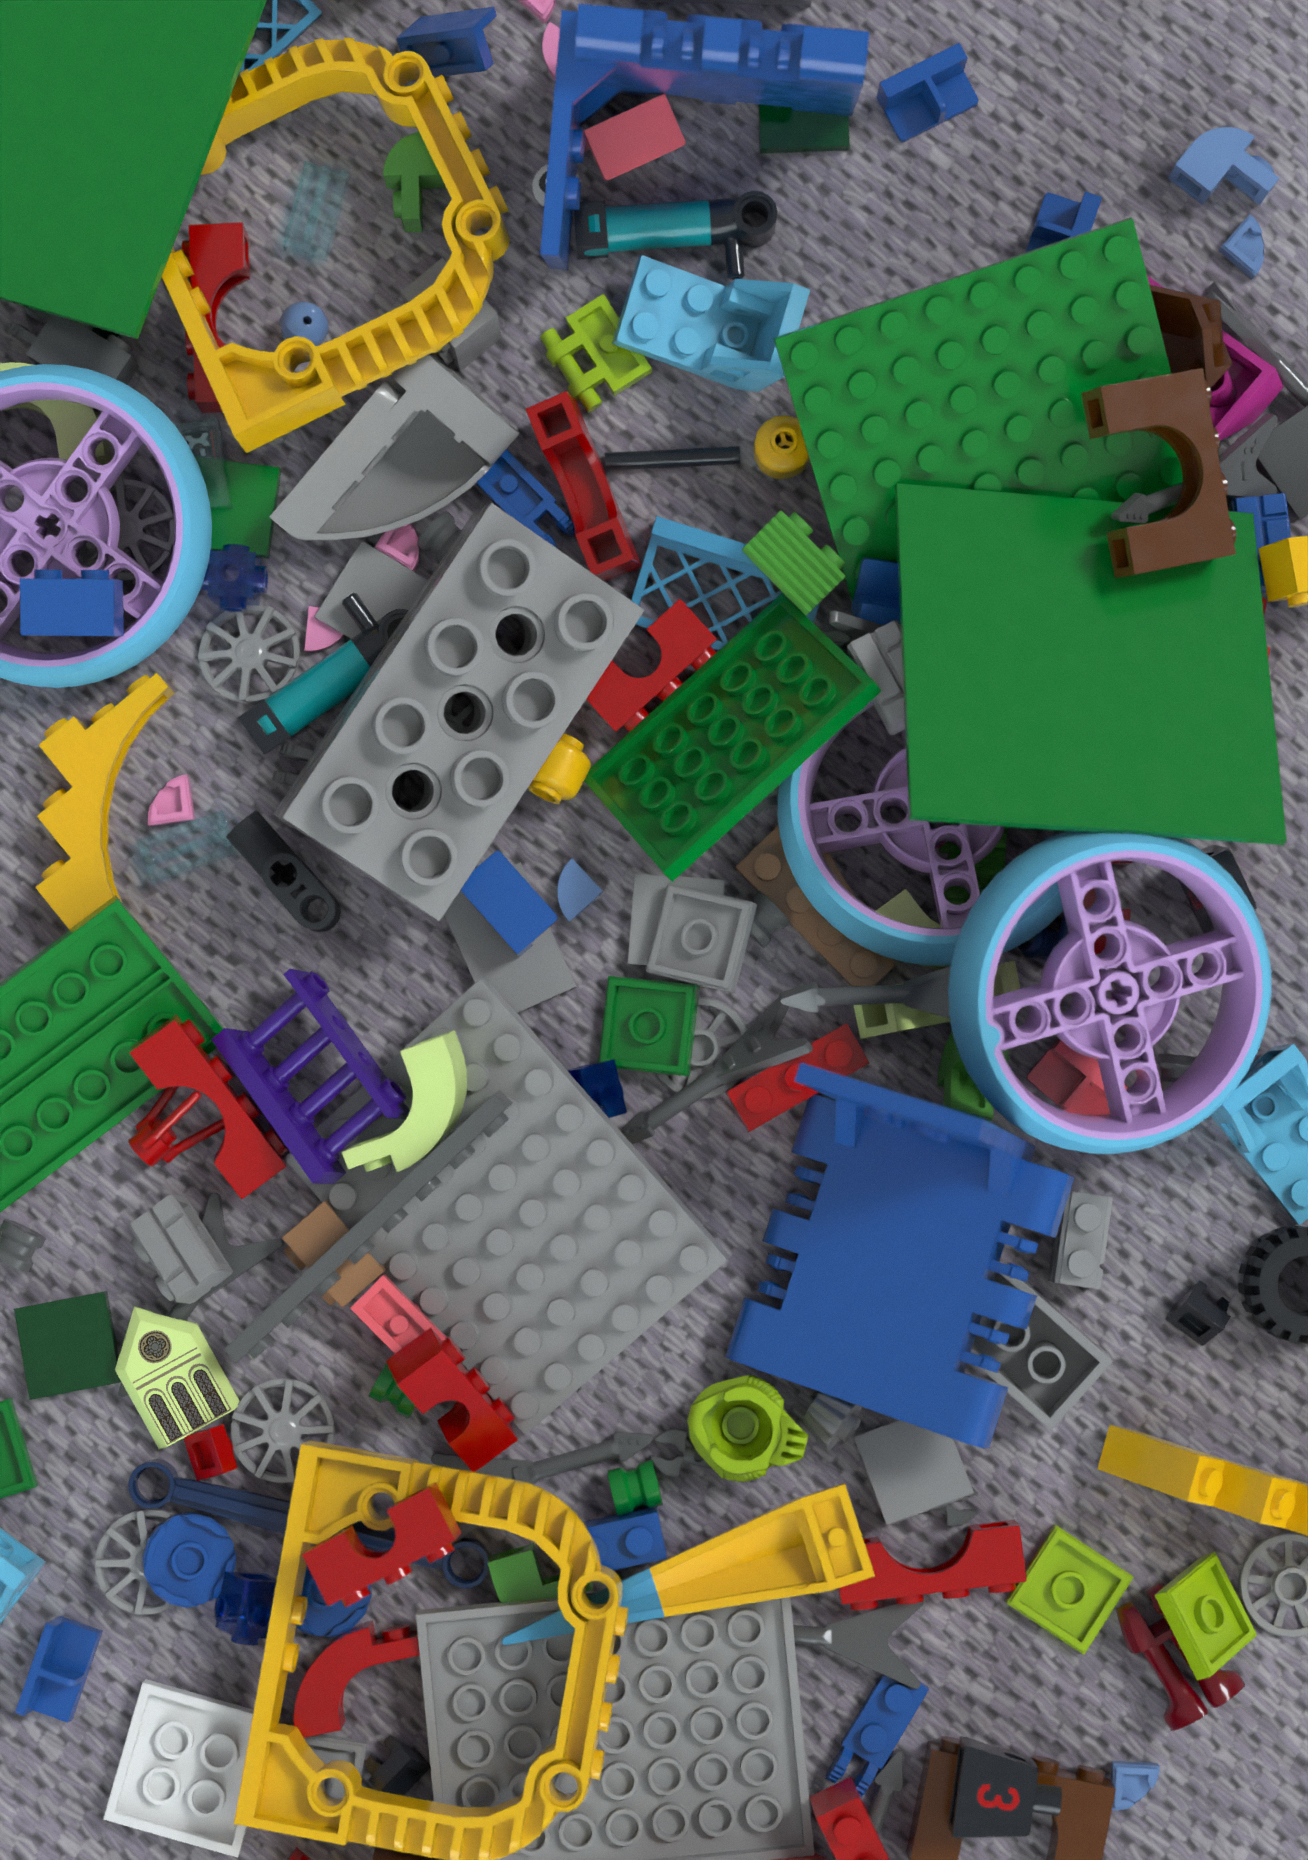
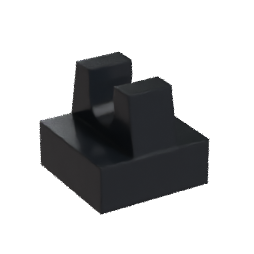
[1165,1280,1231,1346]
[364,1735,430,1796]

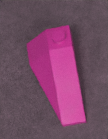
[1147,275,1284,441]

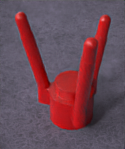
[128,1086,225,1167]

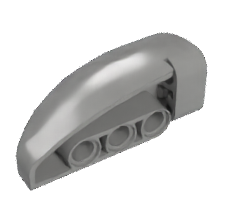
[270,352,520,540]

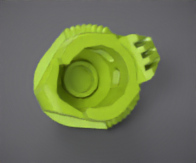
[686,1375,808,1482]

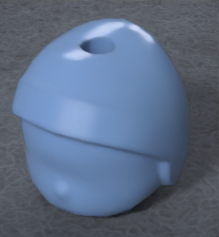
[280,302,329,346]

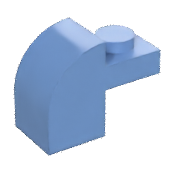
[1168,127,1279,205]

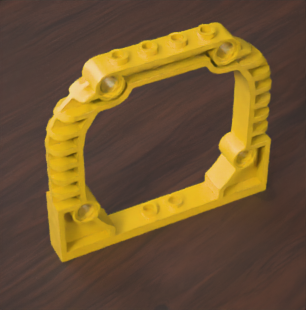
[162,37,510,453]
[234,1440,629,1860]

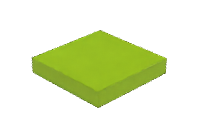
[1005,1524,1134,1655]
[1154,1552,1257,1680]

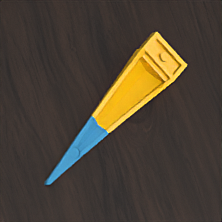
[501,1483,875,1645]

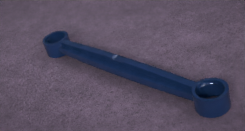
[128,1459,490,1589]

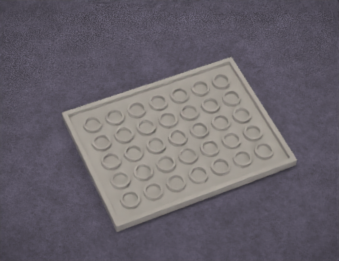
[284,977,730,1435]
[416,1592,815,1860]

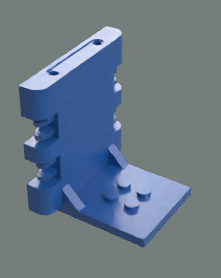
[540,4,869,270]
[725,1063,1074,1448]

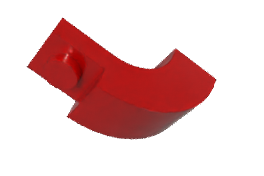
[294,1620,420,1738]

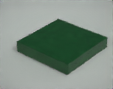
[758,104,850,154]
[14,1291,121,1400]

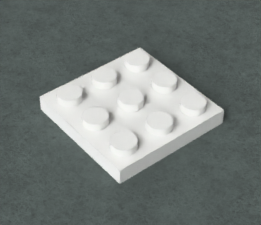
[103,1679,254,1858]

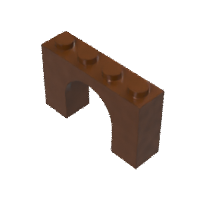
[1081,368,1236,578]
[906,1736,1116,1860]

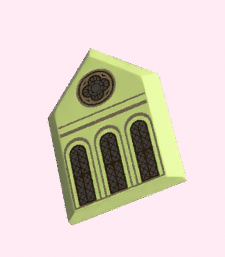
[115,1306,240,1449]

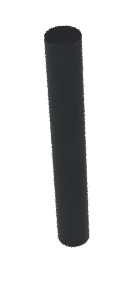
[605,446,740,471]

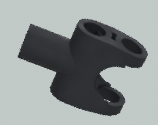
[226,810,341,932]

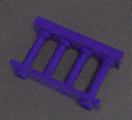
[212,968,410,1184]

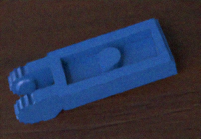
[475,449,575,550]
[826,1675,929,1798]

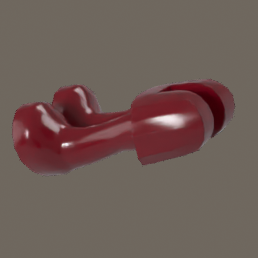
[1116,1581,1245,1731]

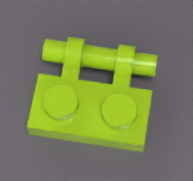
[540,294,652,413]

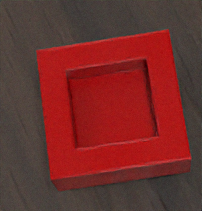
[183,1424,238,1481]

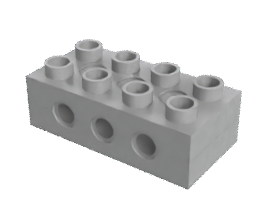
[273,503,644,921]

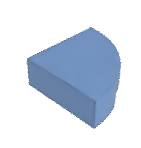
[1219,214,1264,280]
[557,858,603,923]
[1110,1760,1160,1811]

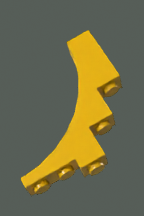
[35,673,175,930]
[1097,1424,1308,1536]

